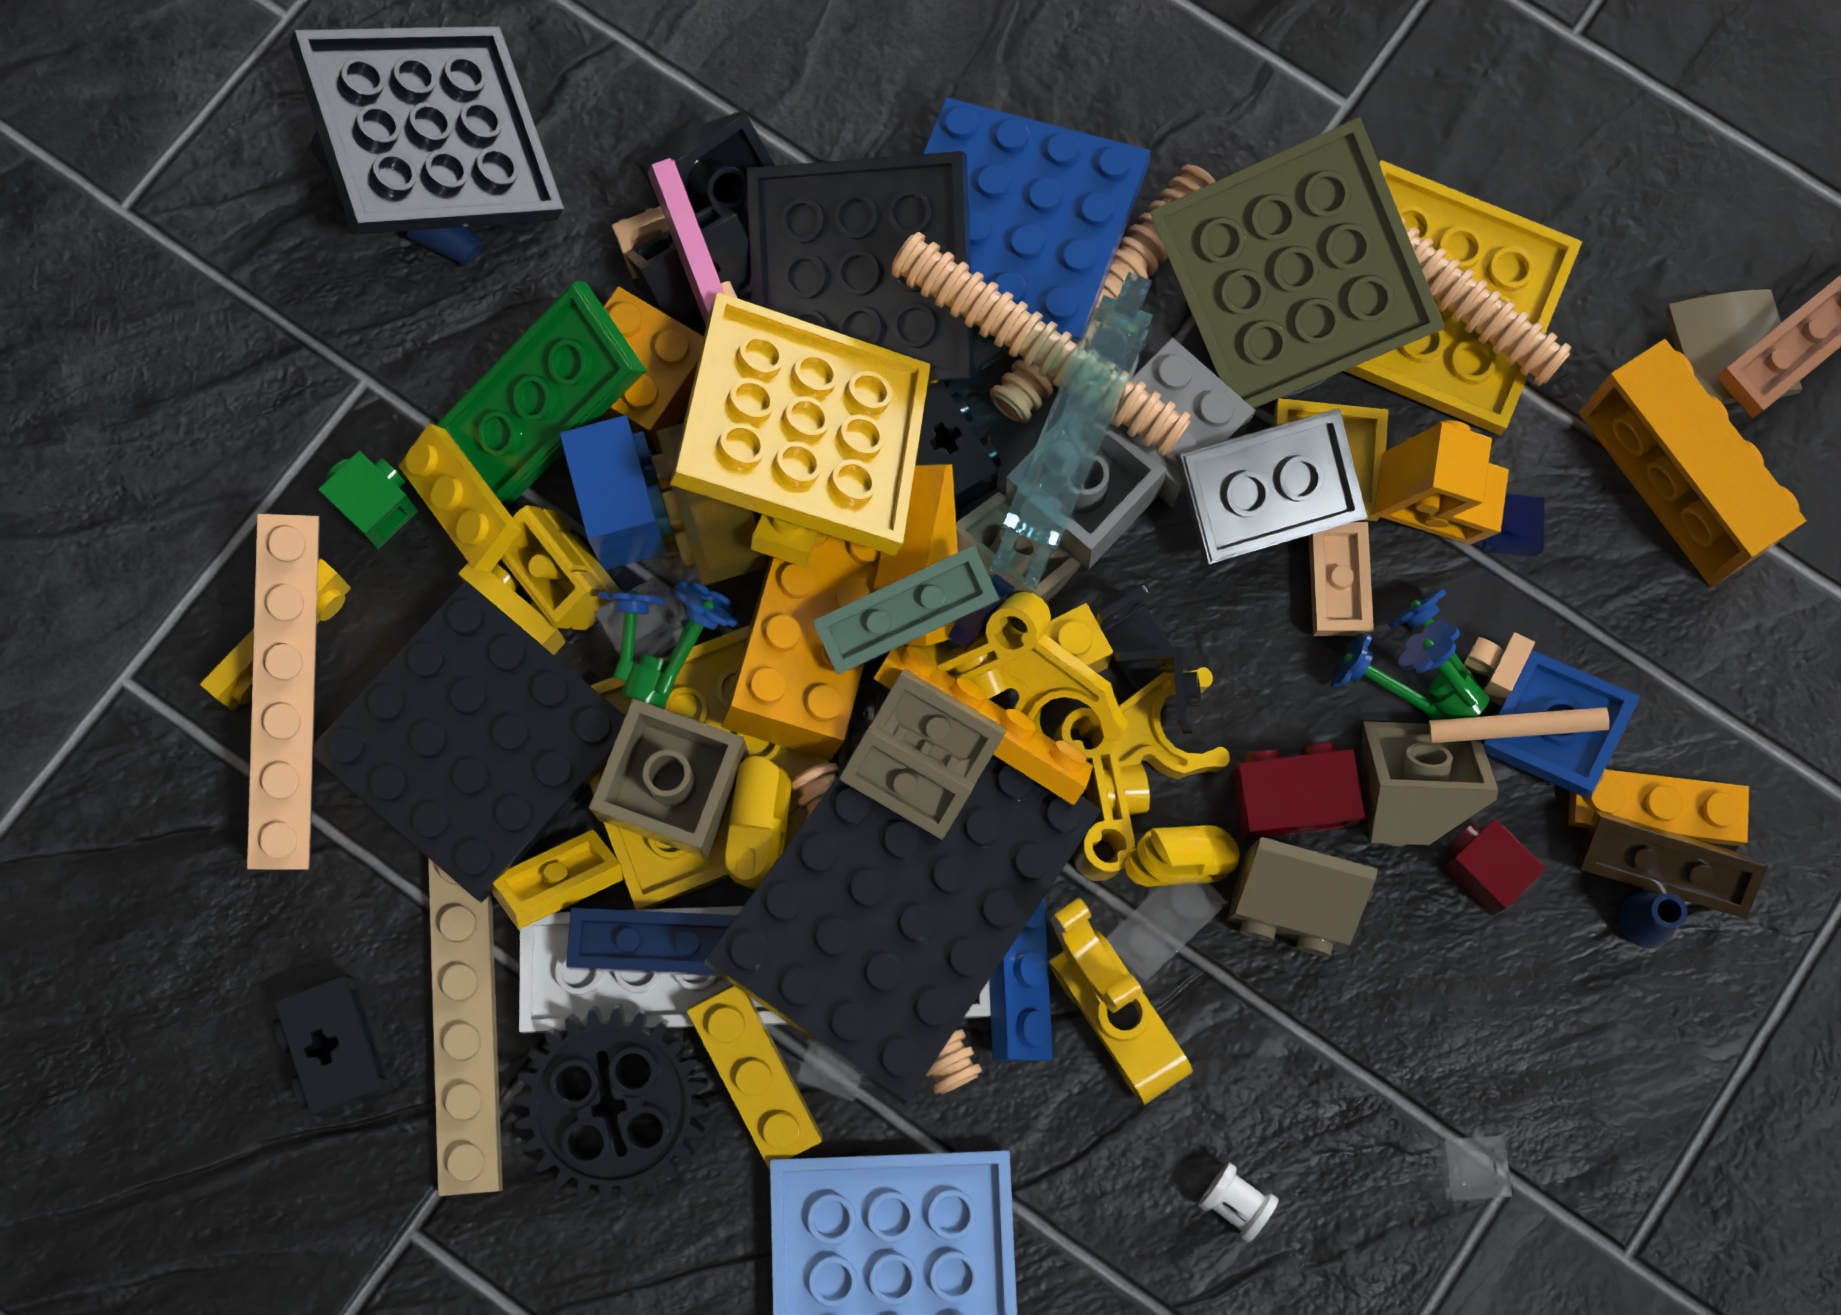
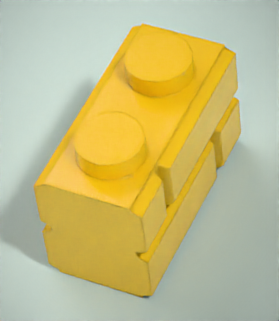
[501,505,622,630]

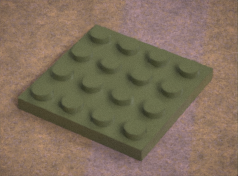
[1150,117,1445,408]

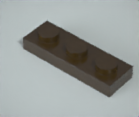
[1575,810,1768,919]

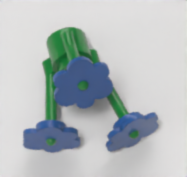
[597,581,737,709]
[1330,588,1490,720]

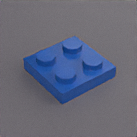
[1483,650,1640,800]

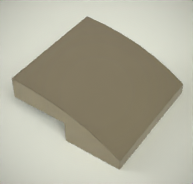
[1665,289,1802,405]
[839,669,1007,840]

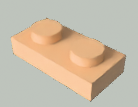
[1309,522,1374,636]

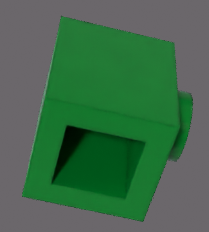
[318,451,418,550]

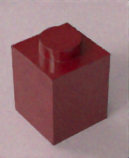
[1442,818,1546,916]

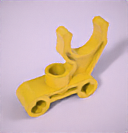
[906,592,1129,742]
[1052,667,1230,881]
[1048,897,1193,1105]

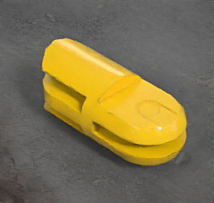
[724,756,793,888]
[1124,825,1240,887]

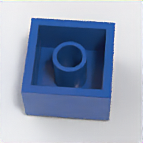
[560,415,673,570]

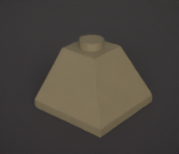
[956,492,1081,633]
[1362,721,1498,846]

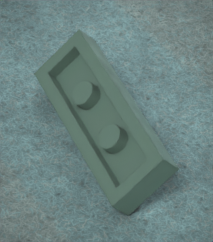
[813,546,1000,675]

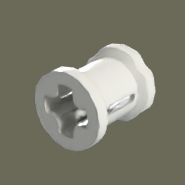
[1198,1162,1279,1243]

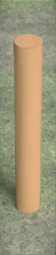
[1429,707,1609,743]

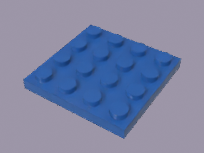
[924,97,1150,344]

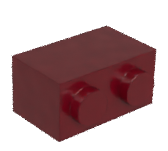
[1231,743,1365,841]

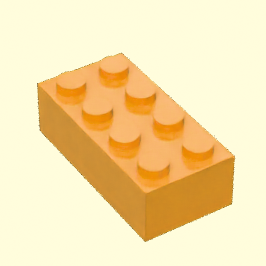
[1578,339,1807,588]
[721,533,881,761]

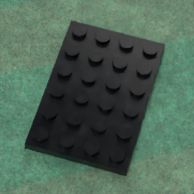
[704,755,1102,1105]

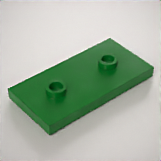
[435,281,647,509]

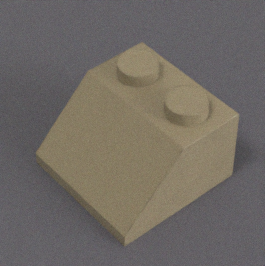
[1227,837,1378,957]

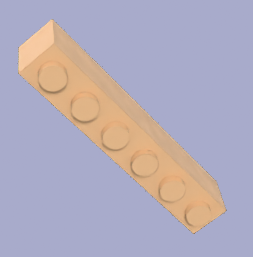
[247,514,320,869]

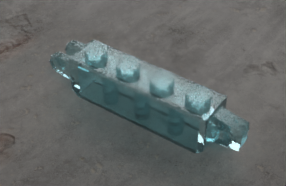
[991,271,1153,589]

